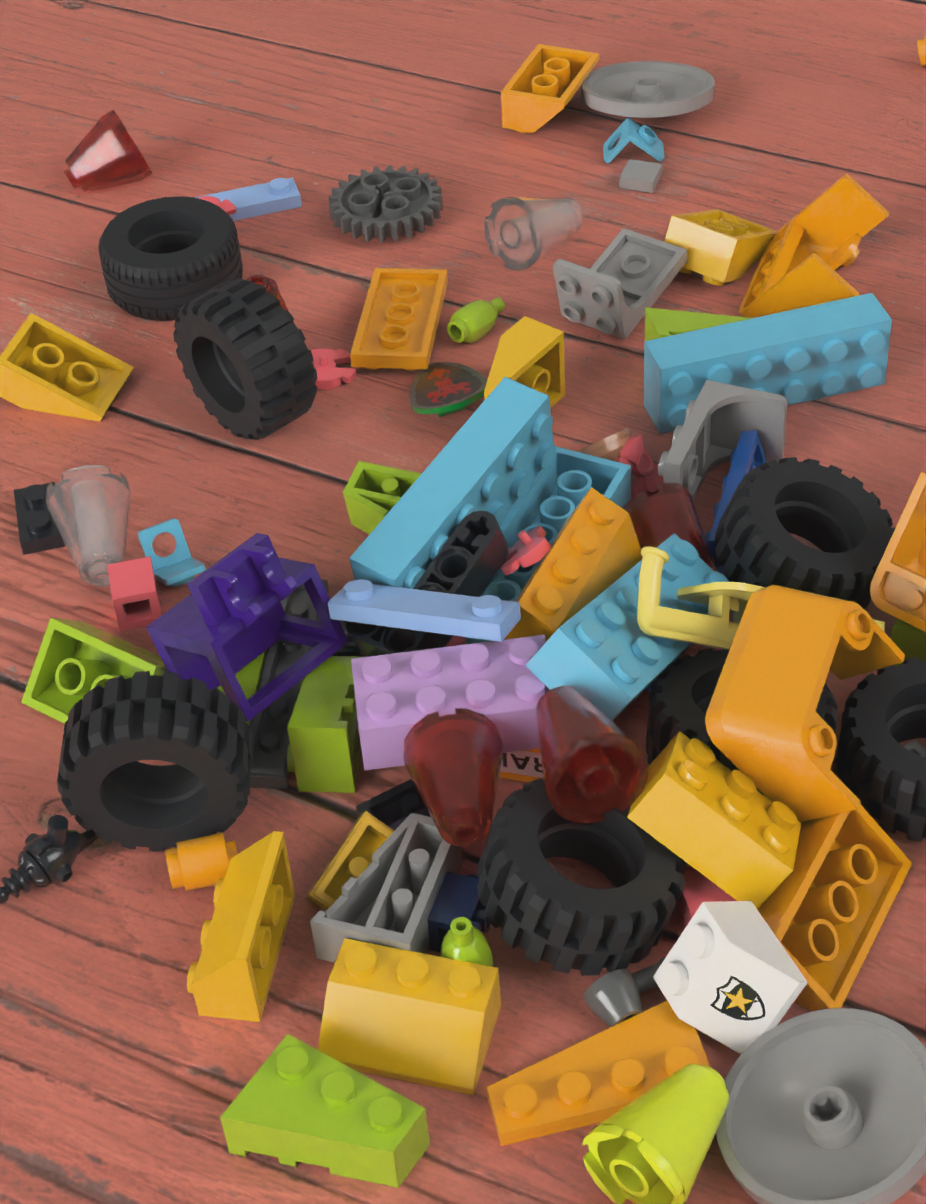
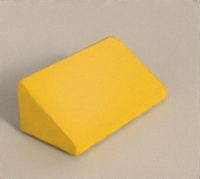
[306,811,394,910]

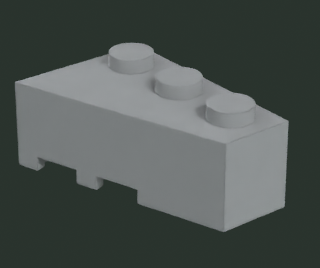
[310,813,463,963]

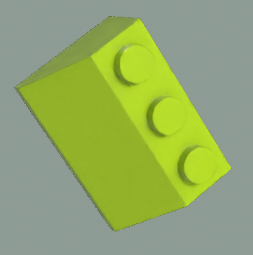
[21,617,168,724]

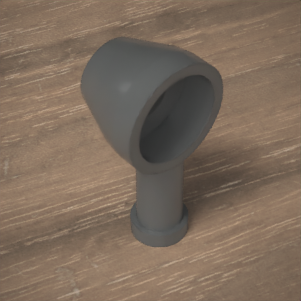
[583,957,666,1027]

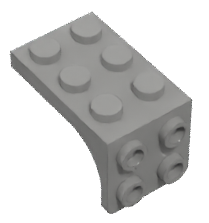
[552,228,688,340]
[658,380,788,530]

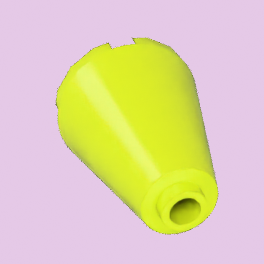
[582,1064,729,1204]

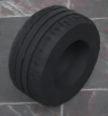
[98,196,243,321]

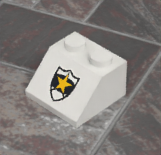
[653,901,808,1054]

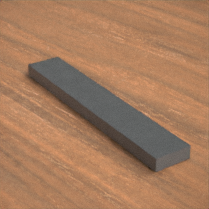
[250,580,329,789]

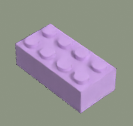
[351,635,561,771]

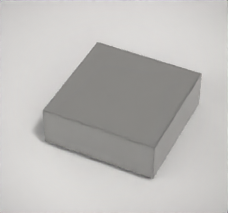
[619,159,663,193]

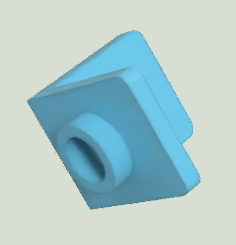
[603,117,665,164]
[138,518,206,587]

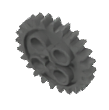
[329,165,443,243]

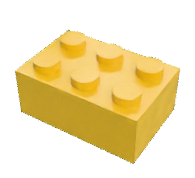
[627,731,801,909]

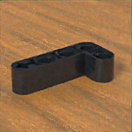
[345,510,509,657]

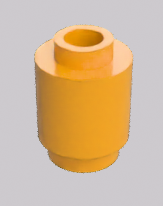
[165,832,238,891]

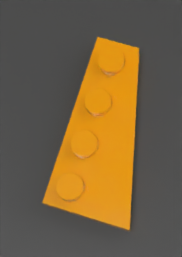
[487,1000,710,1146]

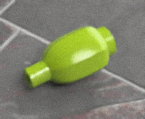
[447,297,505,343]
[441,917,493,967]

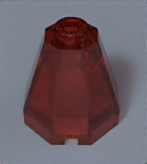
[64,109,153,192]

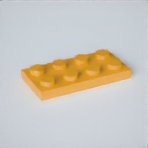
[350,268,448,371]

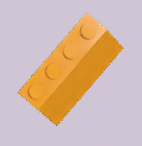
[504,487,643,642]
[757,804,912,1011]

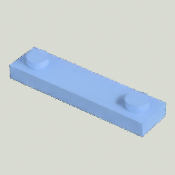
[194,177,302,221]
[328,579,521,642]

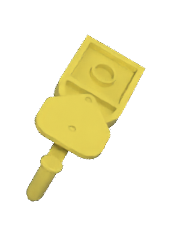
[637,546,885,650]

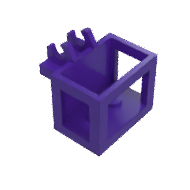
[146,533,348,722]

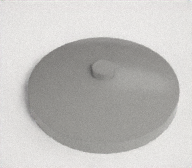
[581,61,715,118]
[716,1008,926,1204]

